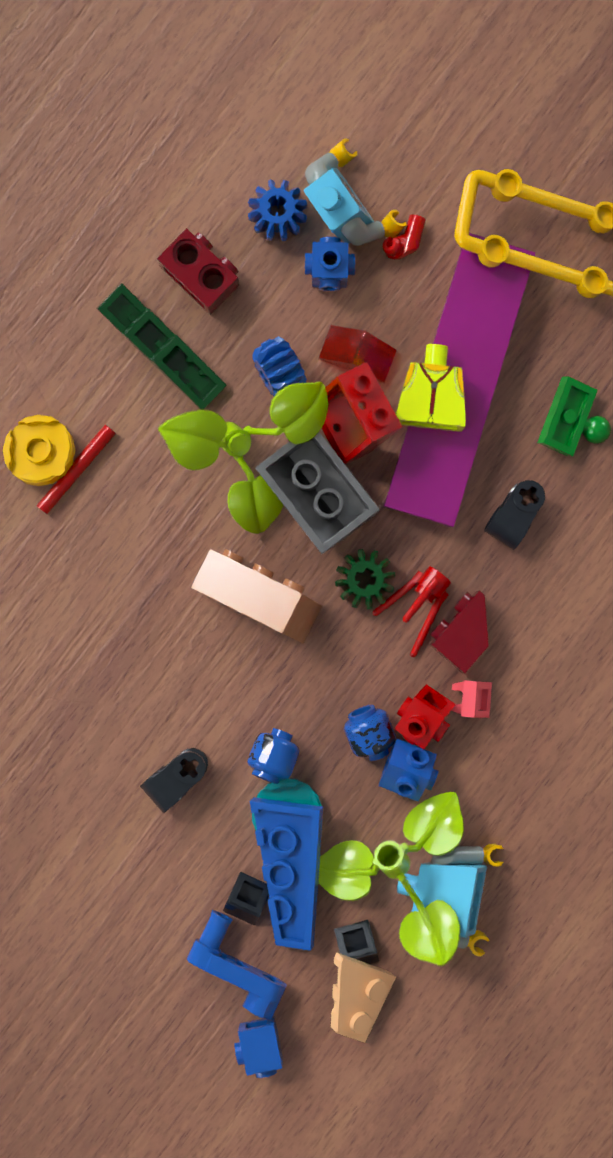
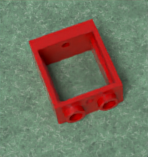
[321,362,403,465]

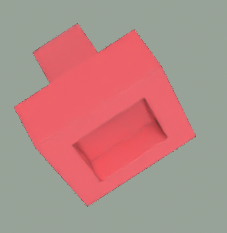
[452,680,492,718]

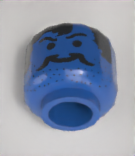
[344,705,396,761]
[248,728,300,784]

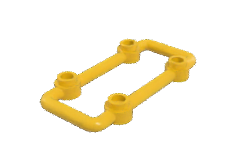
[454,169,613,298]

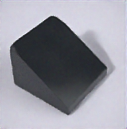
[223,872,269,925]
[334,920,379,964]

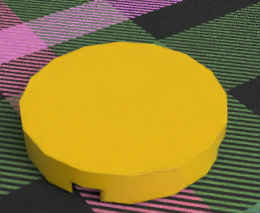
[3,414,75,486]

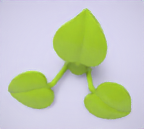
[158,381,328,534]
[318,792,464,966]

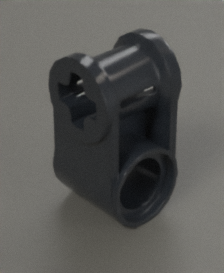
[484,480,545,550]
[140,748,208,814]

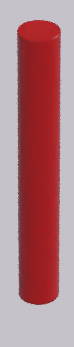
[36,425,116,514]

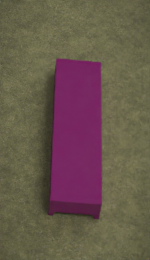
[384,233,536,528]

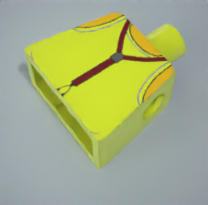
[396,344,466,432]

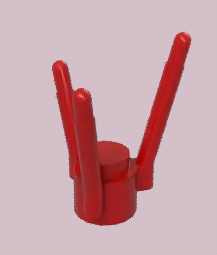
[372,566,451,657]

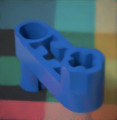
[186,910,287,1020]

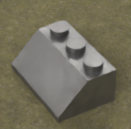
[255,432,380,554]

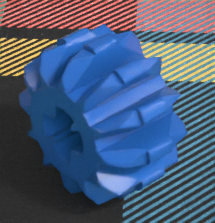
[248,180,307,241]
[252,336,307,396]

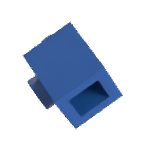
[234,1016,283,1078]

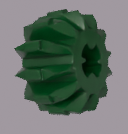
[335,549,396,610]

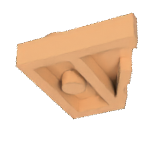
[331,953,396,1042]

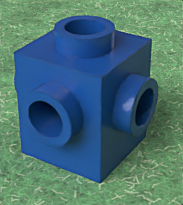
[305,237,355,291]
[378,738,438,802]

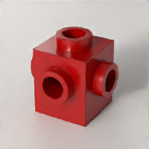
[395,684,456,750]

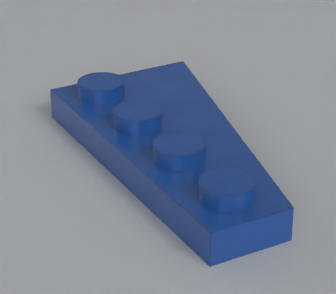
[250,797,323,951]

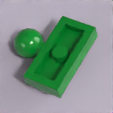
[537,376,611,456]

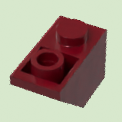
[430,590,489,674]

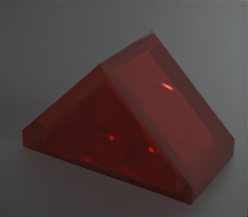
[319,325,397,383]

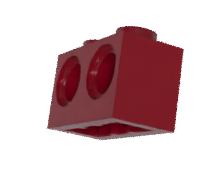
[157,228,239,315]

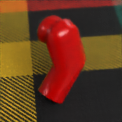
[382,214,426,260]

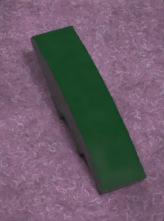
[96,283,227,410]

